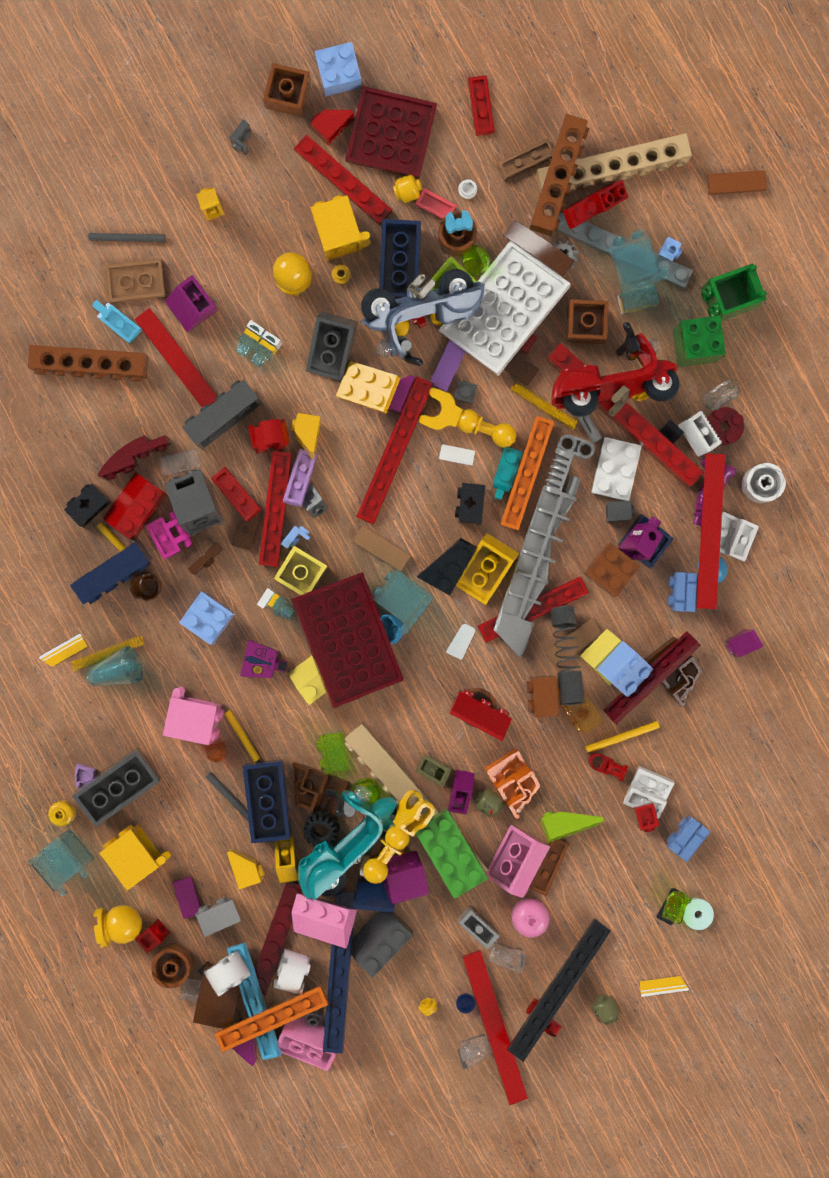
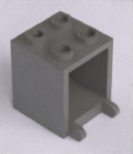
[164,469,224,536]

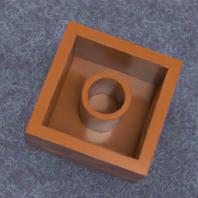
[263,63,311,117]
[566,299,609,344]
[583,543,640,597]
[527,675,559,718]

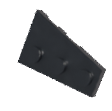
[417,538,477,595]

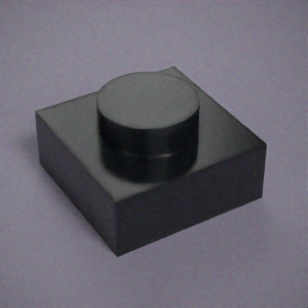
[659,420,684,444]

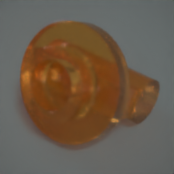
[205,742,227,762]

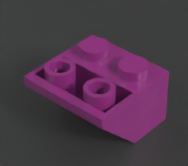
[165,275,218,333]

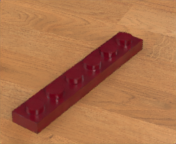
[603,631,701,725]
[255,881,303,996]

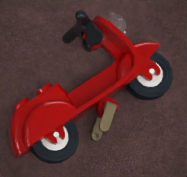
[551,322,680,417]

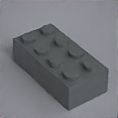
[182,380,262,450]
[72,747,161,827]

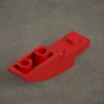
[563,180,629,229]

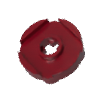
[707,407,744,446]

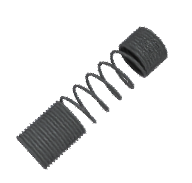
[550,606,585,705]

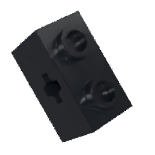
[455,483,485,525]
[64,484,112,528]

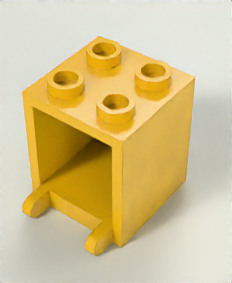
[310,195,371,261]
[99,824,171,891]

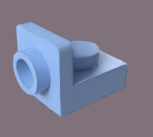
[281,526,311,549]

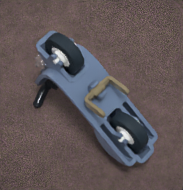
[360,269,485,366]

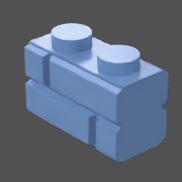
[667,572,698,612]
[666,815,710,862]

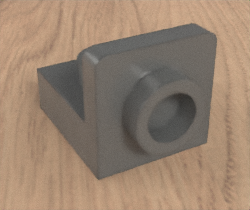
[229,119,251,155]
[303,484,328,518]

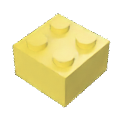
[274,546,328,595]

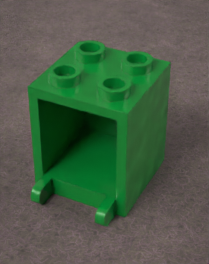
[701,263,767,321]
[673,315,726,368]

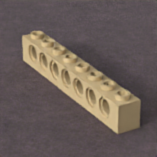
[536,133,692,197]

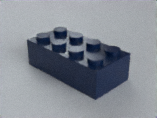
[379,219,421,299]
[70,539,152,605]
[243,759,292,844]

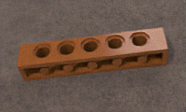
[529,114,590,236]
[28,345,148,382]

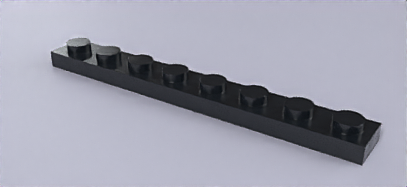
[507,919,611,1062]

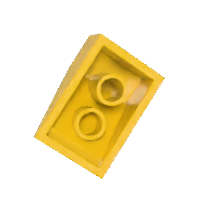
[456,533,519,605]

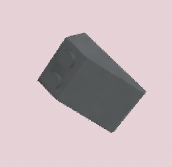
[306,311,359,381]

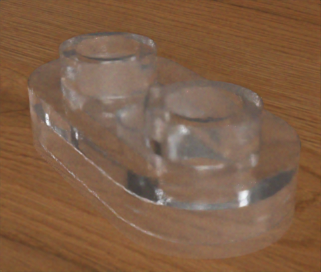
[703,380,740,410]

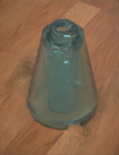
[86,646,143,686]

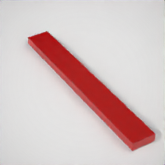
[356,376,434,524]
[696,454,726,610]
[462,950,528,1105]

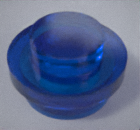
[456,993,475,1013]

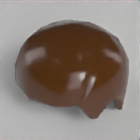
[130,572,162,602]

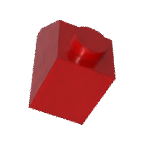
[311,110,355,145]

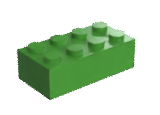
[416,808,488,899]

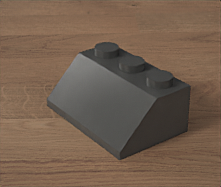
[351,911,413,978]

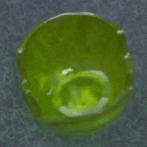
[462,245,490,276]
[350,777,381,804]

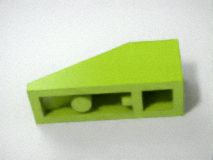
[539,811,604,843]

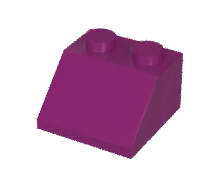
[383,850,429,905]

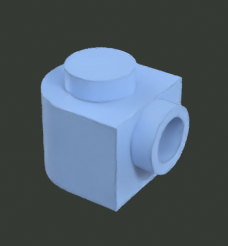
[658,237,683,261]

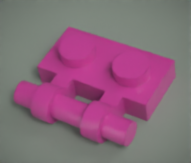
[146,511,193,560]

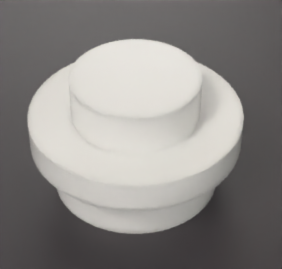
[458,179,477,199]

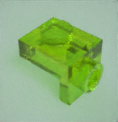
[662,891,692,924]

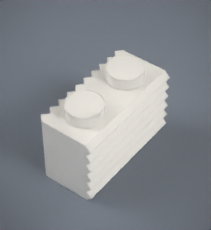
[678,411,721,457]

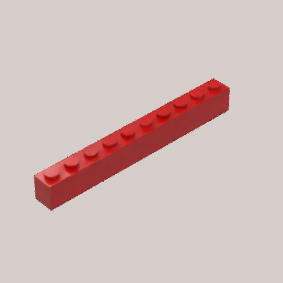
[546,343,704,488]

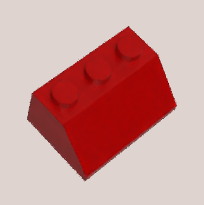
[103,472,167,541]
[449,689,512,741]

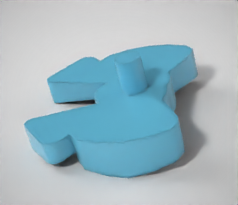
[445,210,473,234]

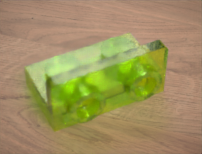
[316,731,349,774]

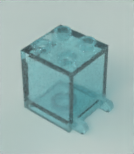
[609,229,669,293]
[373,569,434,634]
[28,829,94,896]

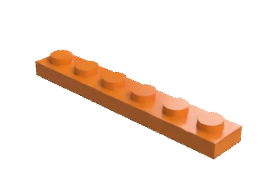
[500,416,554,531]
[215,985,329,1052]

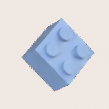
[315,42,362,97]
[179,591,236,645]
[596,641,654,697]

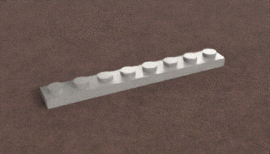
[550,211,693,289]

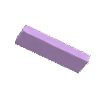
[283,448,318,508]

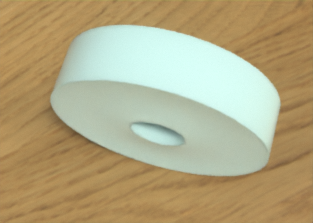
[682,898,714,930]

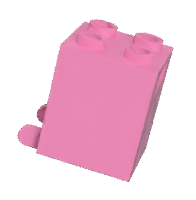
[163,686,224,745]

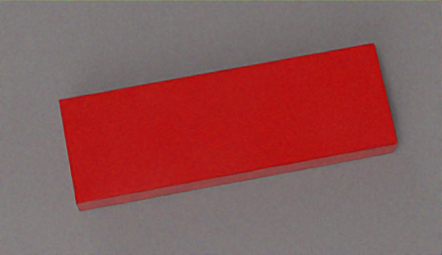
[468,75,495,136]
[211,467,261,522]

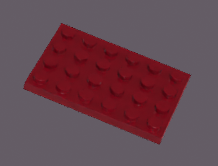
[291,572,404,709]

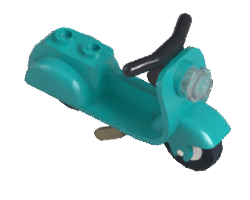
[298,785,397,900]

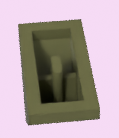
[416,754,452,787]

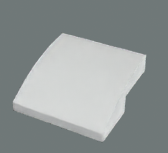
[720,512,759,562]
[623,766,675,819]

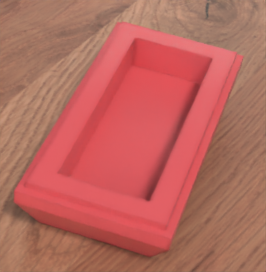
[415,188,457,219]

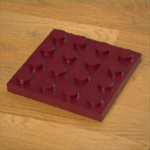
[345,86,437,179]

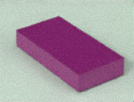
[172,876,201,919]

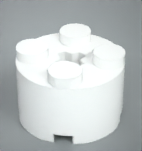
[742,463,786,503]
[274,949,311,994]
[204,951,251,996]

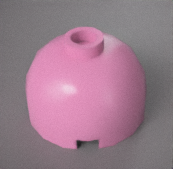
[511,898,550,938]

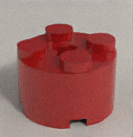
[247,419,290,454]

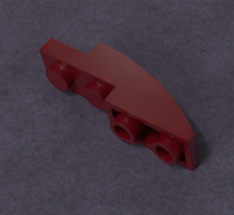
[98,435,171,481]

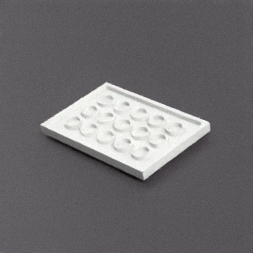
[439,241,571,376]

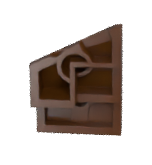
[644,636,703,707]
[292,762,350,818]
[193,962,240,1029]

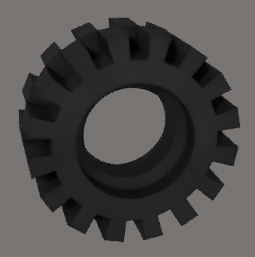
[303,810,340,847]

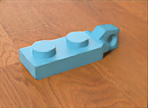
[92,300,142,345]

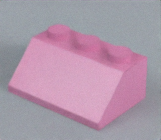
[486,825,550,898]
[292,894,357,948]
[278,1017,337,1071]

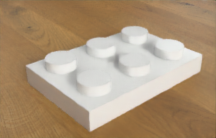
[591,437,642,501]

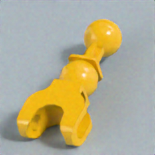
[418,388,516,448]
[363,790,435,884]

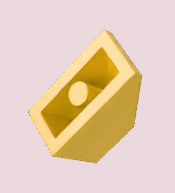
[196,188,225,221]
[291,413,321,459]
[275,835,298,883]
[227,848,265,889]

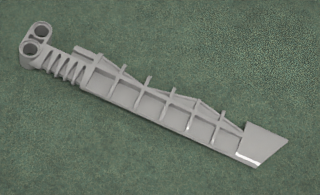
[493,435,595,658]

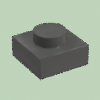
[454,380,477,405]

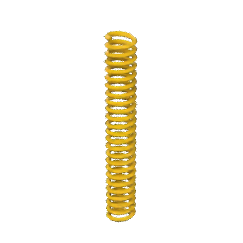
[510,382,577,430]
[71,636,144,672]

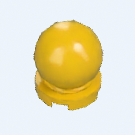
[272,252,312,296]
[94,905,142,948]

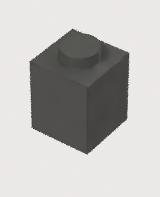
[605,501,635,522]

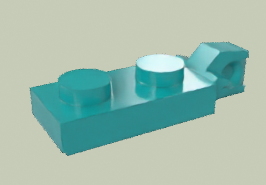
[493,447,523,500]

